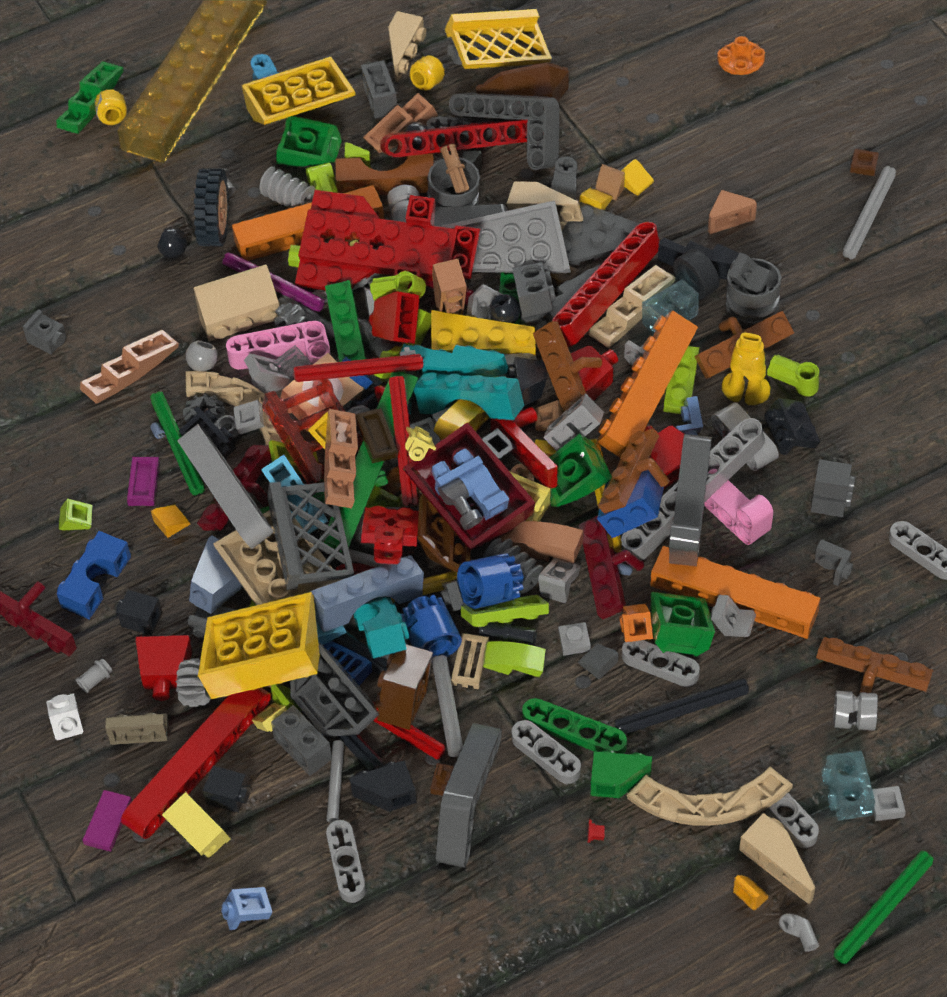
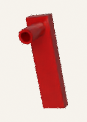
[491,407,557,489]

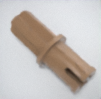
[440,144,469,194]

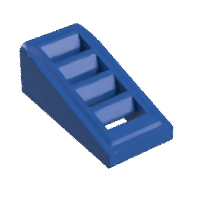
[324,641,372,685]

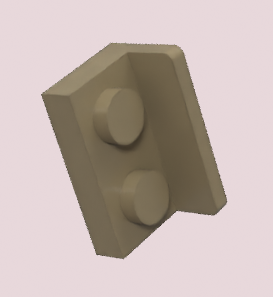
[105,713,168,745]

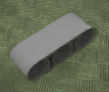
[711,402,779,471]

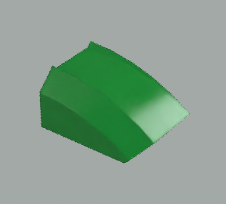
[276,116,342,166]
[549,434,612,507]
[651,592,715,657]

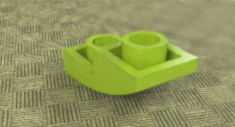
[483,641,546,677]

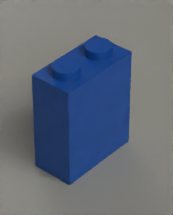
[597,470,664,538]

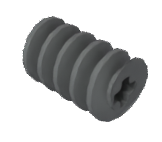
[483,538,544,594]

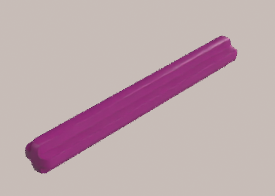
[223,252,325,312]

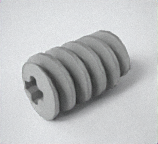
[259,167,316,209]

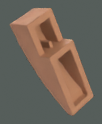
[363,93,438,153]
[500,521,583,564]

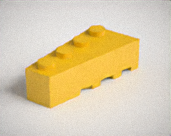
[431,310,536,356]

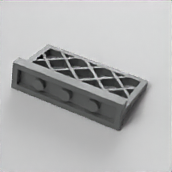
[267,482,354,590]

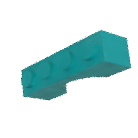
[414,372,524,420]
[353,597,409,658]

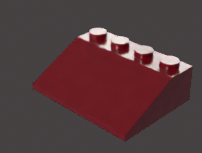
[403,422,536,551]

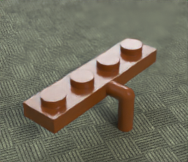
[694,310,794,379]
[533,321,602,412]
[598,429,670,513]
[816,637,933,694]

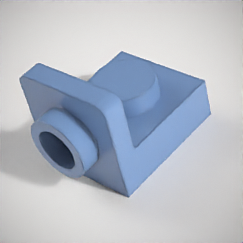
[675,396,703,435]
[222,887,272,930]

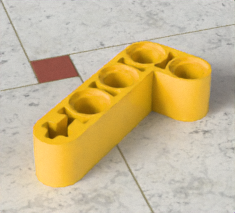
[433,399,490,440]

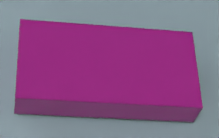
[127,457,160,506]
[83,790,132,852]

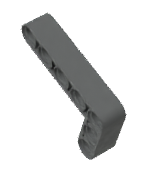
[449,93,560,170]
[669,434,712,567]
[436,723,502,868]

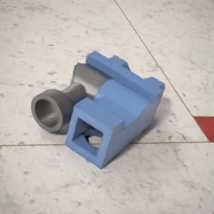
[431,448,509,530]

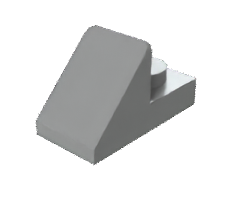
[244,353,295,395]
[538,558,581,603]

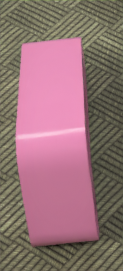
[226,321,331,370]
[704,469,773,545]

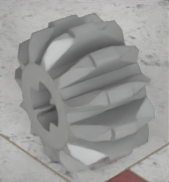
[176,659,210,707]

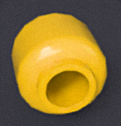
[410,55,445,90]
[95,90,127,125]

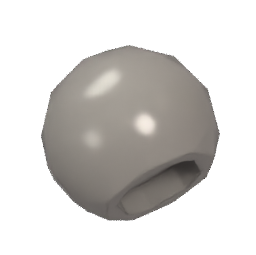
[186,340,217,371]

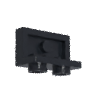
[764,398,821,455]
[179,406,237,459]

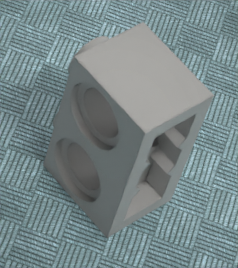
[543,394,604,451]

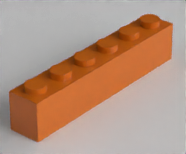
[232,185,384,261]
[596,310,698,457]
[651,546,821,639]

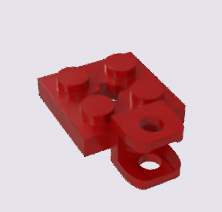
[361,506,419,564]

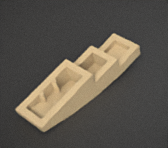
[589,265,675,348]

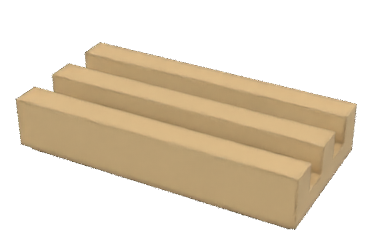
[451,633,489,689]

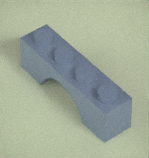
[311,555,424,632]

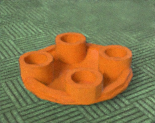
[717,36,765,75]

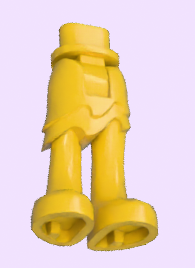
[722,333,771,405]

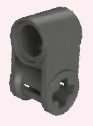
[551,156,577,200]

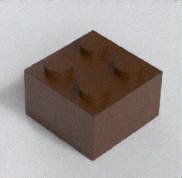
[375,644,433,730]

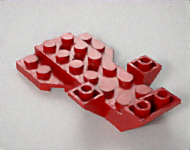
[295,190,481,291]

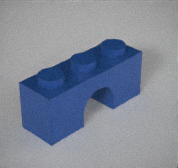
[57,531,131,620]

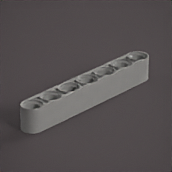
[621,418,765,560]
[177,424,274,549]

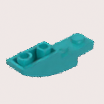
[401,344,509,377]

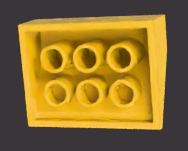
[242,57,355,125]
[198,592,320,699]

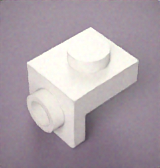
[46,694,83,740]

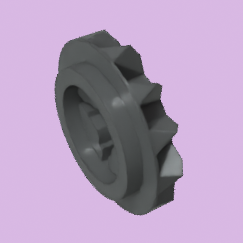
[183,393,225,424]

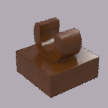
[430,763,455,796]

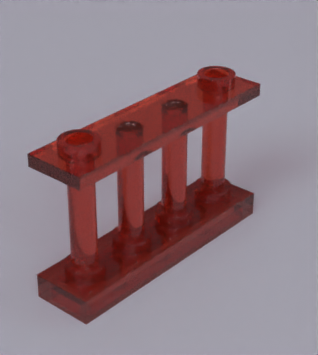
[262,379,363,484]

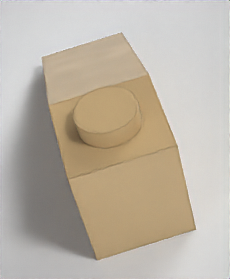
[739,813,815,904]

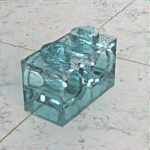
[642,279,699,334]
[821,751,875,821]

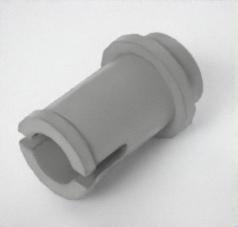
[75,659,113,693]

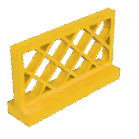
[445,9,552,69]

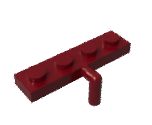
[197,445,272,531]
[579,516,644,620]
[0,581,77,657]

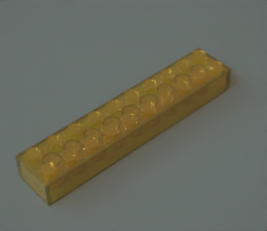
[117,0,267,163]

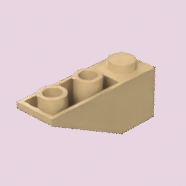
[388,11,426,82]
[507,182,584,221]

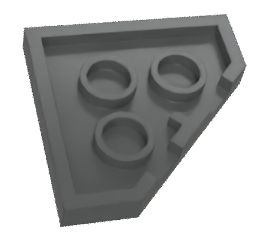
[562,202,639,267]

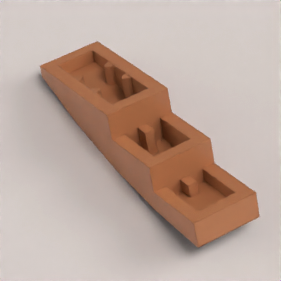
[80,330,179,404]
[324,409,358,508]

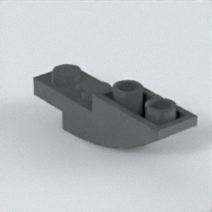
[521,265,601,331]

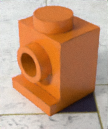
[620,604,653,642]

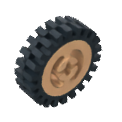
[194,168,229,246]

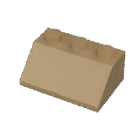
[193,265,279,342]

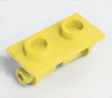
[405,426,436,461]

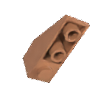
[432,259,467,315]

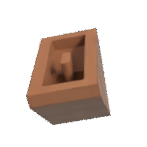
[708,190,757,234]

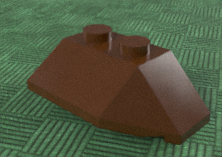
[475,62,569,111]
[417,494,471,573]

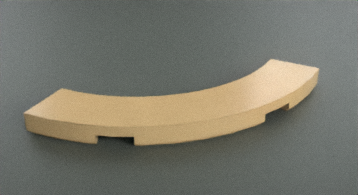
[186,371,292,445]
[627,767,793,826]

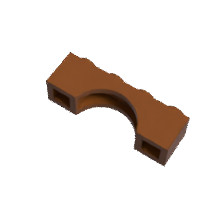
[336,154,434,195]

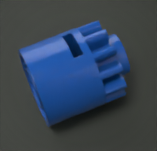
[457,553,524,609]
[401,595,462,663]

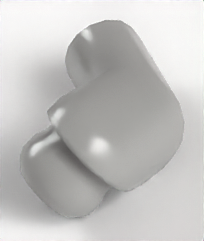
[779,913,819,952]

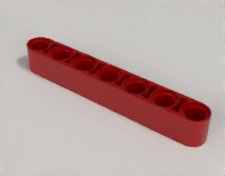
[380,119,544,157]
[552,222,660,347]
[121,687,271,839]

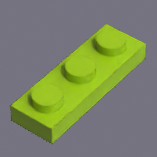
[663,346,699,414]
[461,595,549,627]

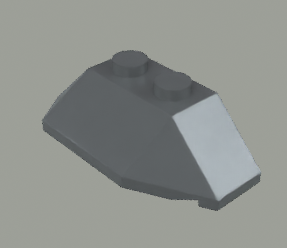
[290,641,379,737]

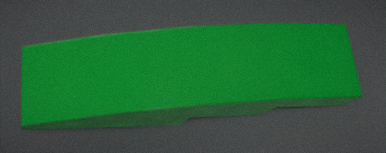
[57,61,123,134]

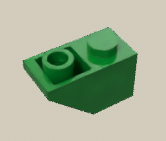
[591,750,652,798]

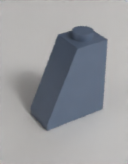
[189,536,243,614]

